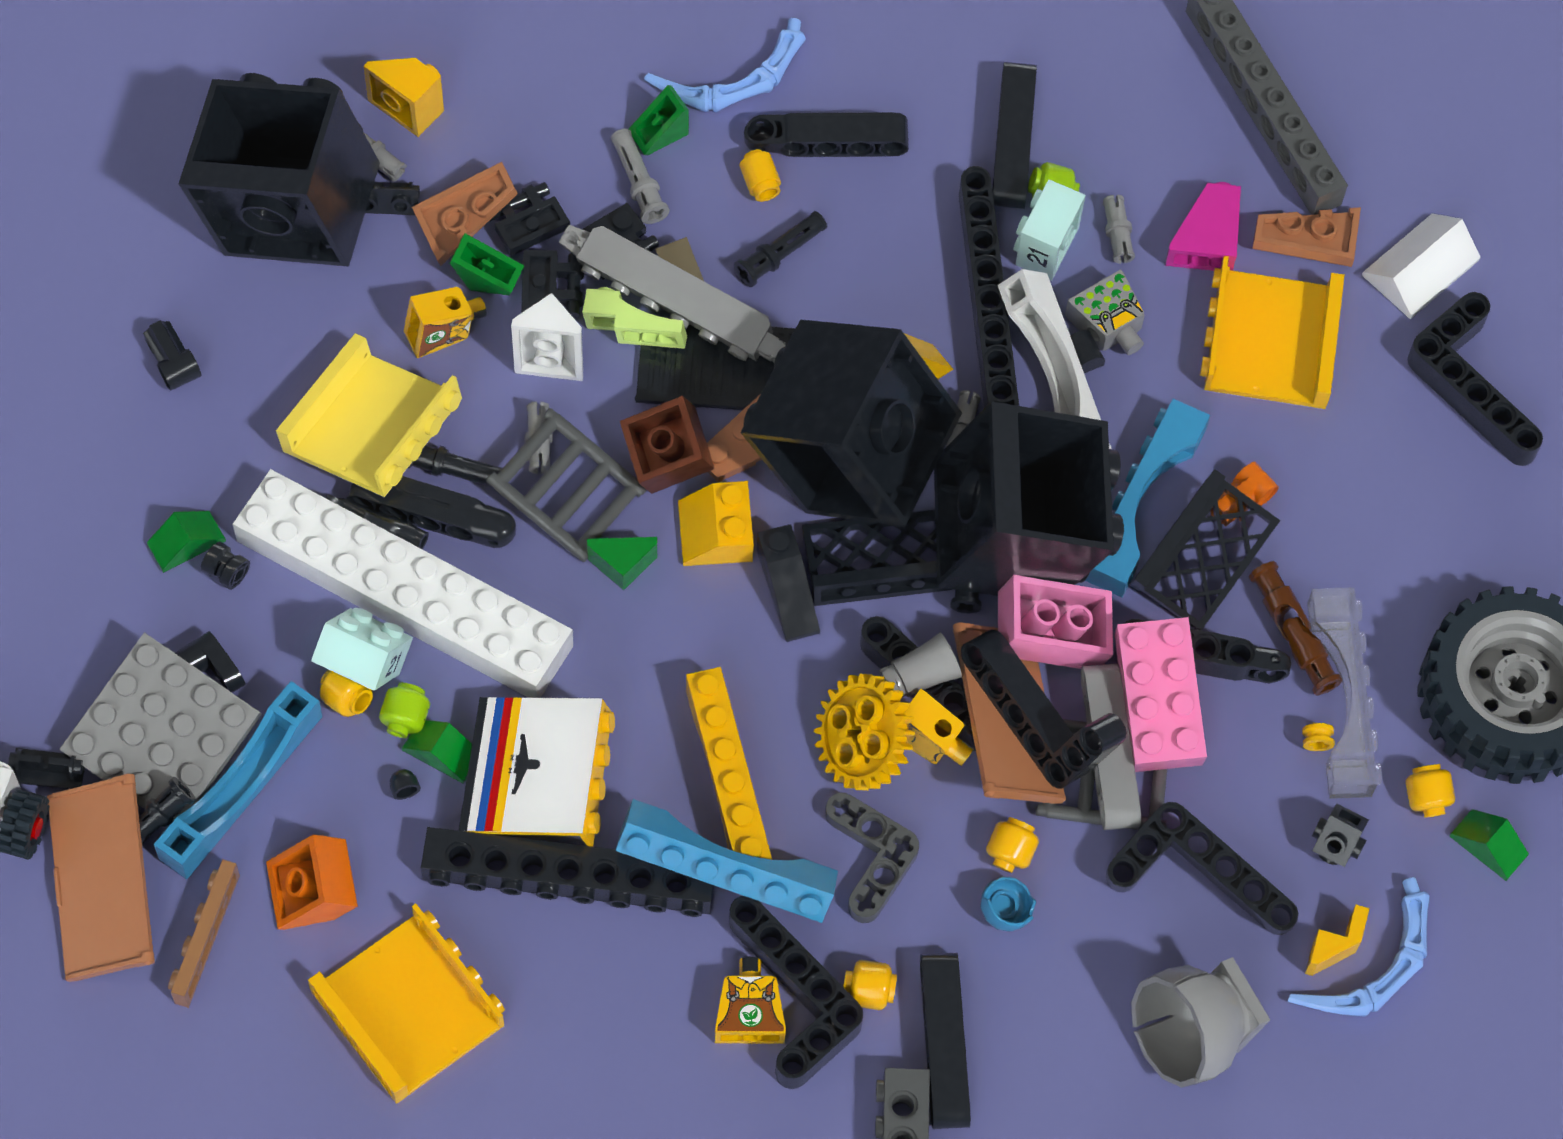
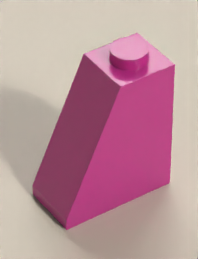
[1165,182,1241,271]

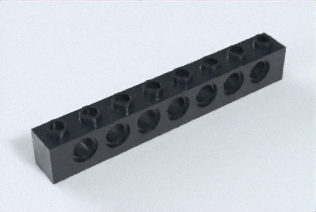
[421,827,714,917]

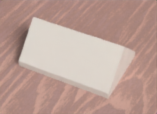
[1362,213,1480,319]
[511,293,583,381]

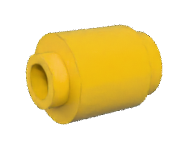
[739,149,781,202]

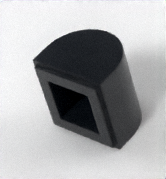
[1070,330,1105,373]

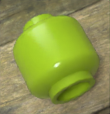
[1027,162,1080,198]
[379,682,430,738]

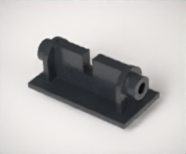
[365,182,420,215]
[9,748,85,789]

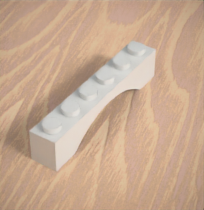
[998,269,1112,449]

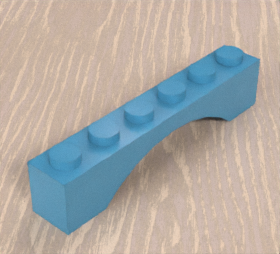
[1085,399,1210,598]
[154,681,323,879]
[616,799,838,923]

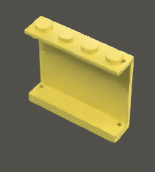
[276,333,462,497]

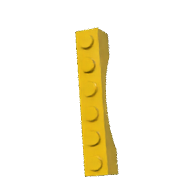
[686,667,772,860]

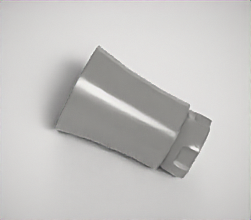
[879,632,962,697]

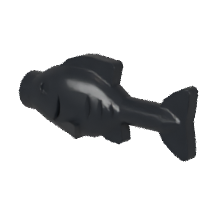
[326,494,429,549]

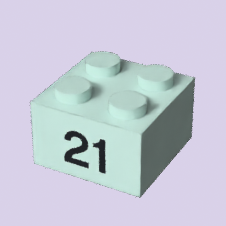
[1013,179,1086,281]
[311,608,413,691]

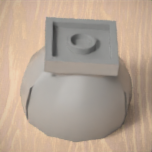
[1131,957,1270,1088]

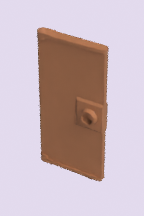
[952,622,1066,804]
[47,774,155,982]

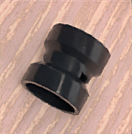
[201,541,250,590]

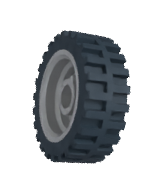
[1417,586,1563,784]

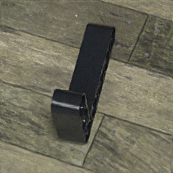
[1407,292,1543,466]
[961,629,1127,789]
[1106,802,1299,935]
[729,896,863,1089]

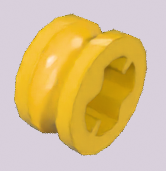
[1302,723,1335,751]

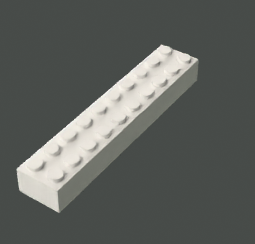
[233,469,573,698]

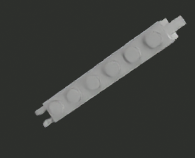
[559,225,786,362]

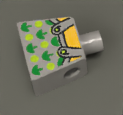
[1065,269,1145,355]

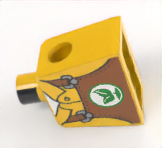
[404,287,487,358]
[715,957,786,1044]

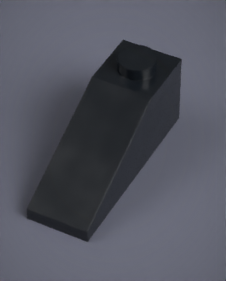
[756,524,820,642]

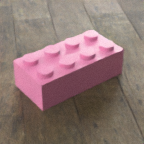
[1114,617,1207,772]

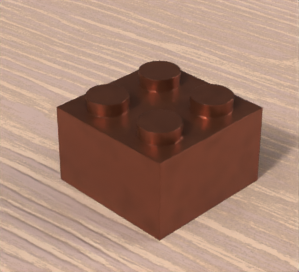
[620,396,715,494]

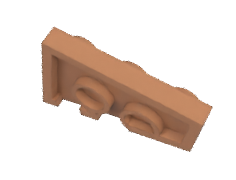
[412,162,518,266]
[1252,207,1361,267]
[707,394,762,482]

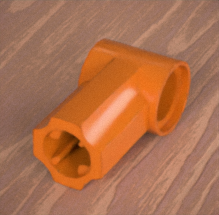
[1210,461,1279,526]

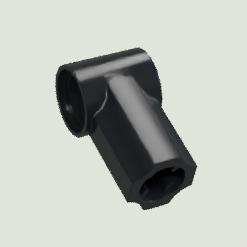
[143,320,202,391]

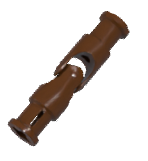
[1249,561,1343,696]

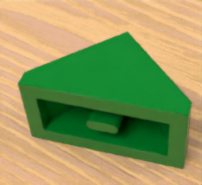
[628,85,689,155]
[450,233,524,295]
[147,511,226,573]
[587,537,657,590]
[402,720,472,784]
[1449,809,1529,881]

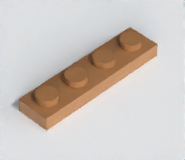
[168,859,240,1008]

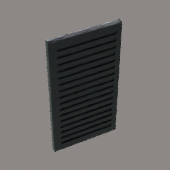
[635,325,795,410]

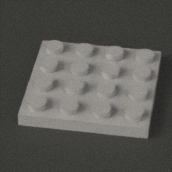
[59,632,262,820]

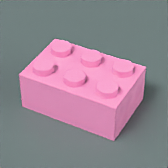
[998,575,1113,669]

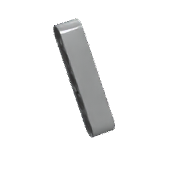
[1081,663,1141,830]

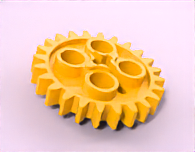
[814,673,915,791]

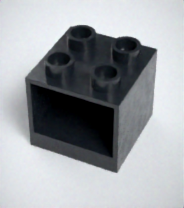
[178,73,380,267]
[740,319,962,527]
[934,401,1124,596]

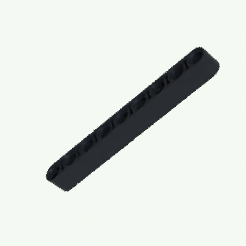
[959,166,1019,408]

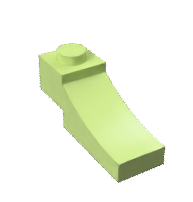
[582,287,687,349]

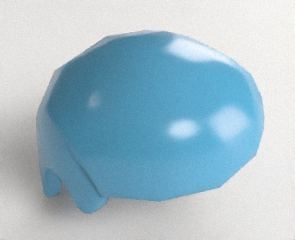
[980,876,1036,932]

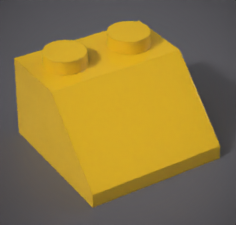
[363,58,444,137]
[678,481,754,566]

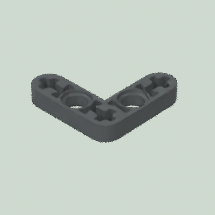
[825,793,919,923]

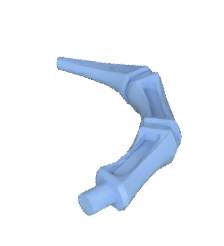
[644,18,806,113]
[1288,877,1430,1016]

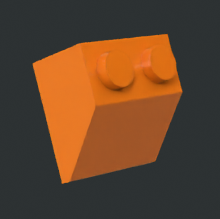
[266,834,358,930]

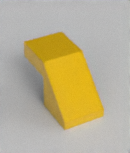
[1305,904,1370,976]

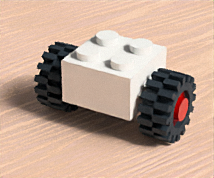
[0,761,50,860]

